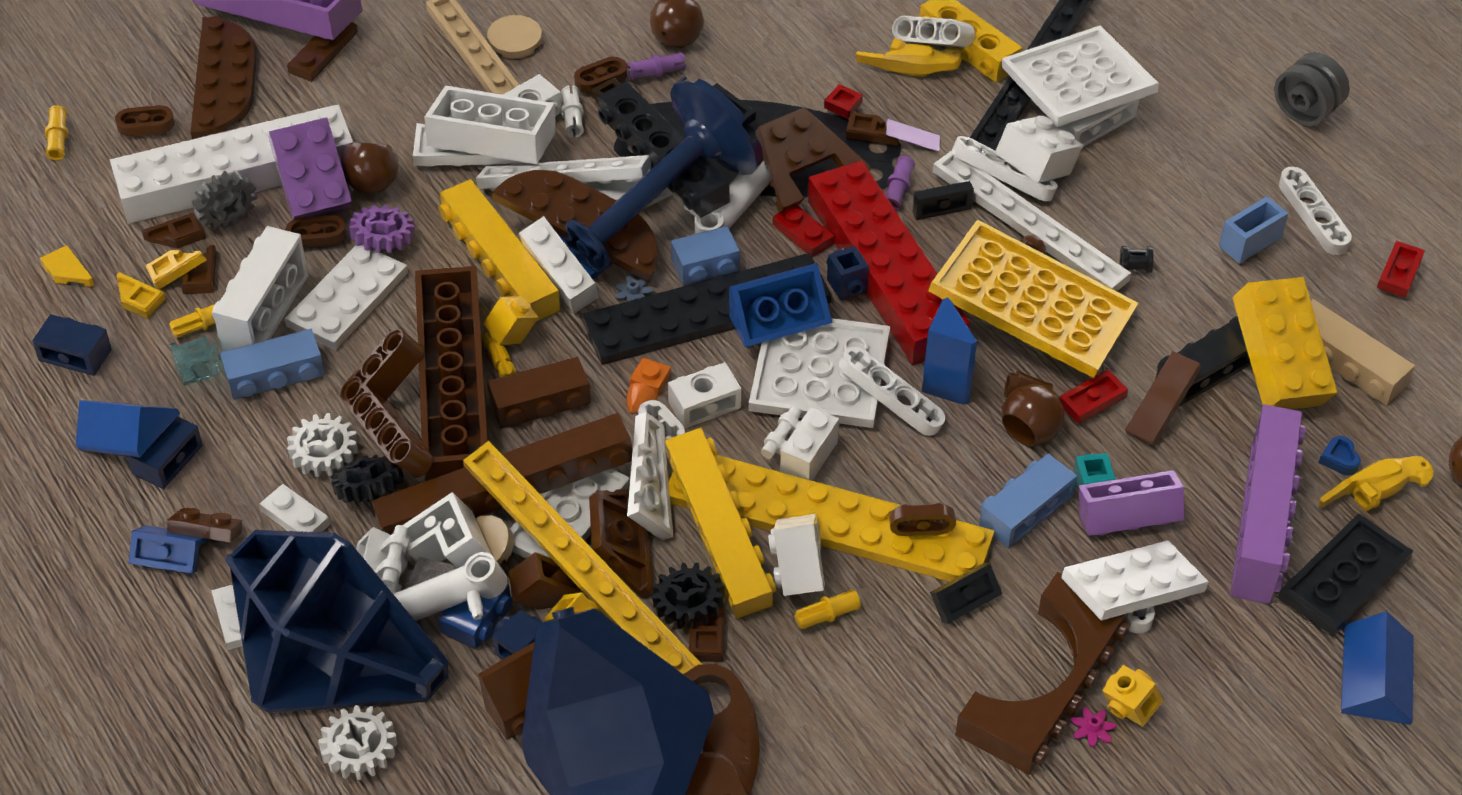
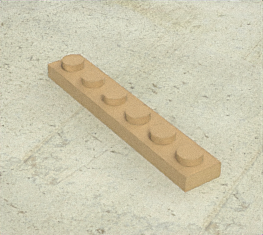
[426,0,519,95]

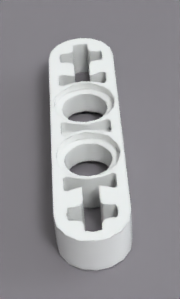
[951,136,1058,201]
[1279,167,1352,255]
[839,346,945,436]

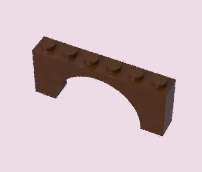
[955,572,1131,775]

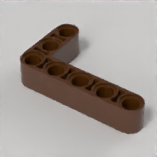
[340,329,433,478]

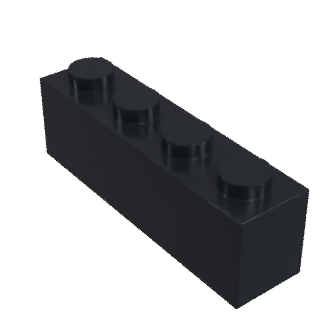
[1155,316,1251,407]

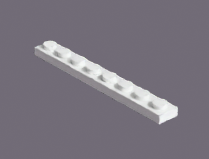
[933,151,1131,291]

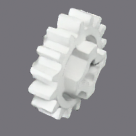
[287,413,358,477]
[318,705,397,780]

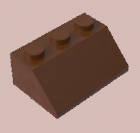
[478,642,535,740]

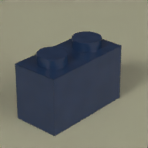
[32,314,112,376]
[127,416,203,490]

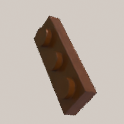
[287,22,358,82]

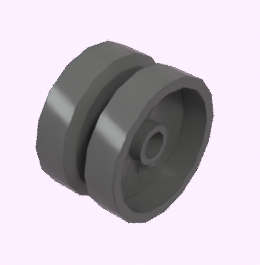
[1274,52,1350,126]

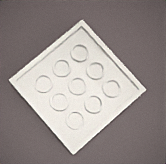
[1002,26,1159,127]
[748,318,890,428]

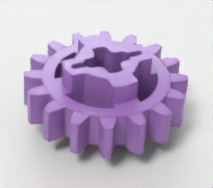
[349,204,415,253]

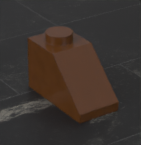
[509,552,589,610]

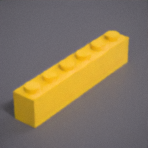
[438,179,560,321]
[665,428,777,619]

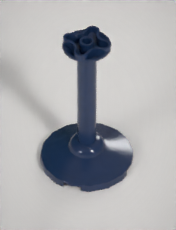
[565,77,764,272]

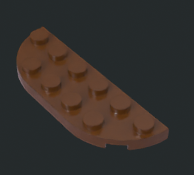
[190,16,256,139]
[492,170,658,282]

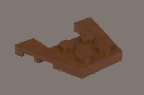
[755,107,872,213]

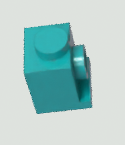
[1073,453,1116,491]

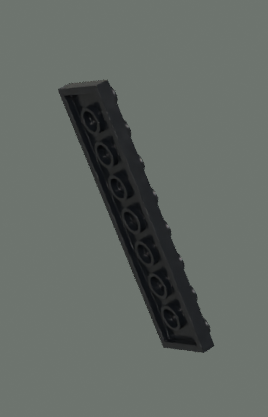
[582,253,832,365]

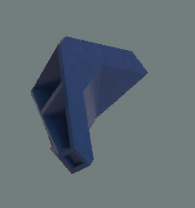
[225,530,448,713]
[521,607,714,795]

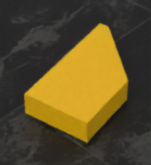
[40,245,94,287]
[146,250,207,290]
[116,272,166,319]

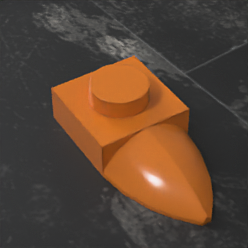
[626,357,671,414]

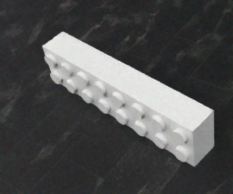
[110,104,353,224]

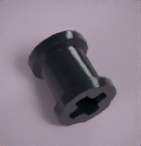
[1119,246,1154,273]

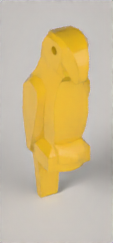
[856,38,962,77]
[1318,456,1434,512]

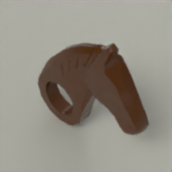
[684,663,760,795]

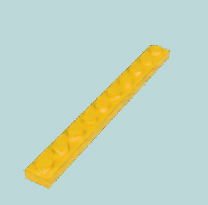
[463,441,703,686]

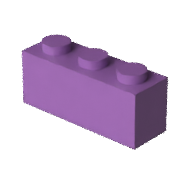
[1079,470,1184,536]

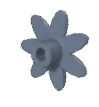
[615,276,653,302]

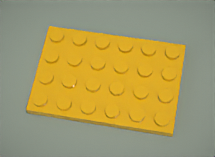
[928,219,1138,378]

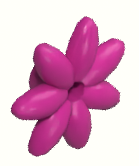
[1071,707,1116,747]

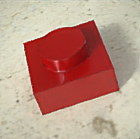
[824,84,863,119]

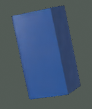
[729,263,832,347]
[922,297,977,405]
[76,400,180,457]
[1341,611,1414,725]

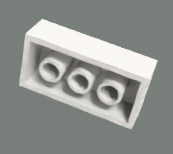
[424,85,556,164]
[212,226,308,352]

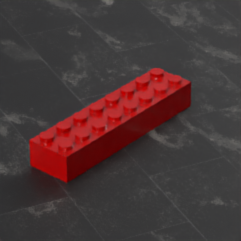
[808,160,970,366]

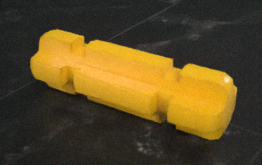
[482,332,516,377]

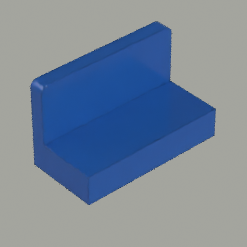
[128,526,208,573]

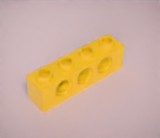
[919,0,1022,83]

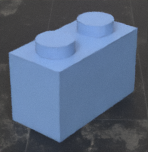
[1219,196,1289,264]
[671,226,740,286]

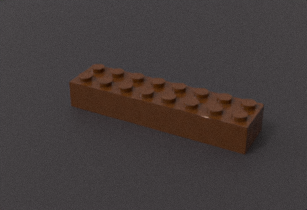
[415,266,488,481]

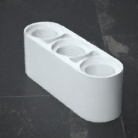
[892,16,975,48]

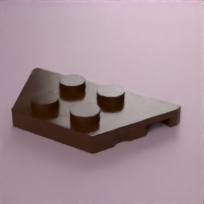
[589,489,654,599]

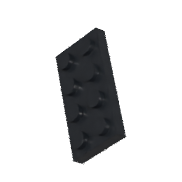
[1278,513,1413,636]

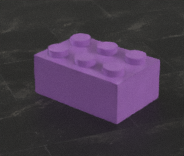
[269,117,352,220]

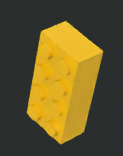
[1232,277,1338,410]

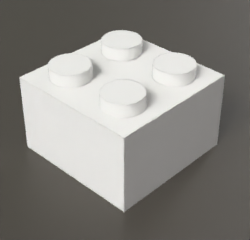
[995,116,1083,183]

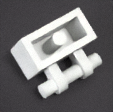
[761,406,839,481]
[356,525,409,594]

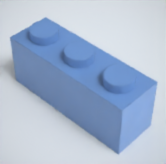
[220,328,325,400]
[979,453,1077,549]

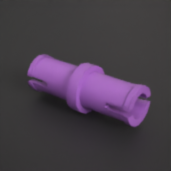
[627,52,686,80]
[885,156,915,211]

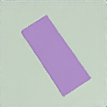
[886,119,940,151]

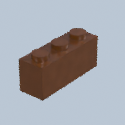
[488,357,591,429]

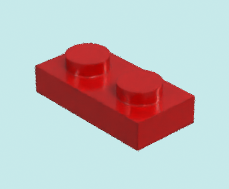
[772,205,834,257]
[1377,240,1425,298]
[1059,369,1128,424]

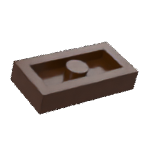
[167,508,242,542]

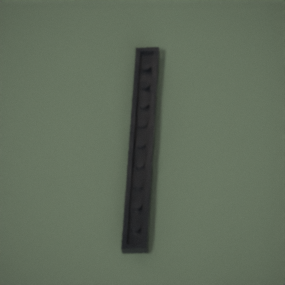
[970,0,1094,151]

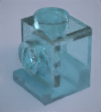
[169,336,221,386]

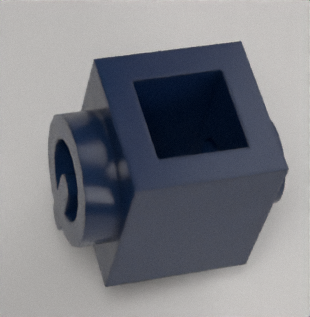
[826,246,869,300]
[492,610,543,660]

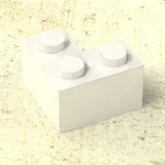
[403,492,491,570]
[768,514,825,596]

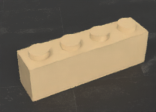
[1311,299,1415,406]

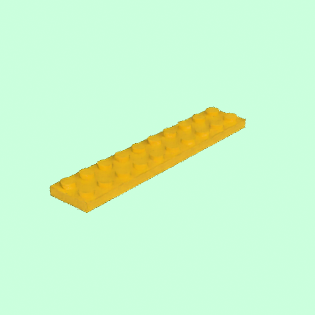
[669,455,995,581]

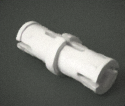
[561,85,584,138]

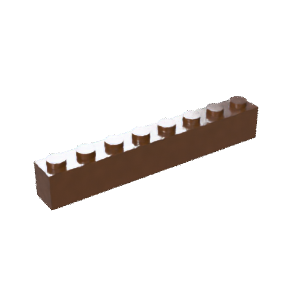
[372,413,633,535]

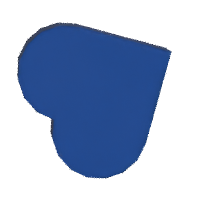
[1318,436,1361,475]

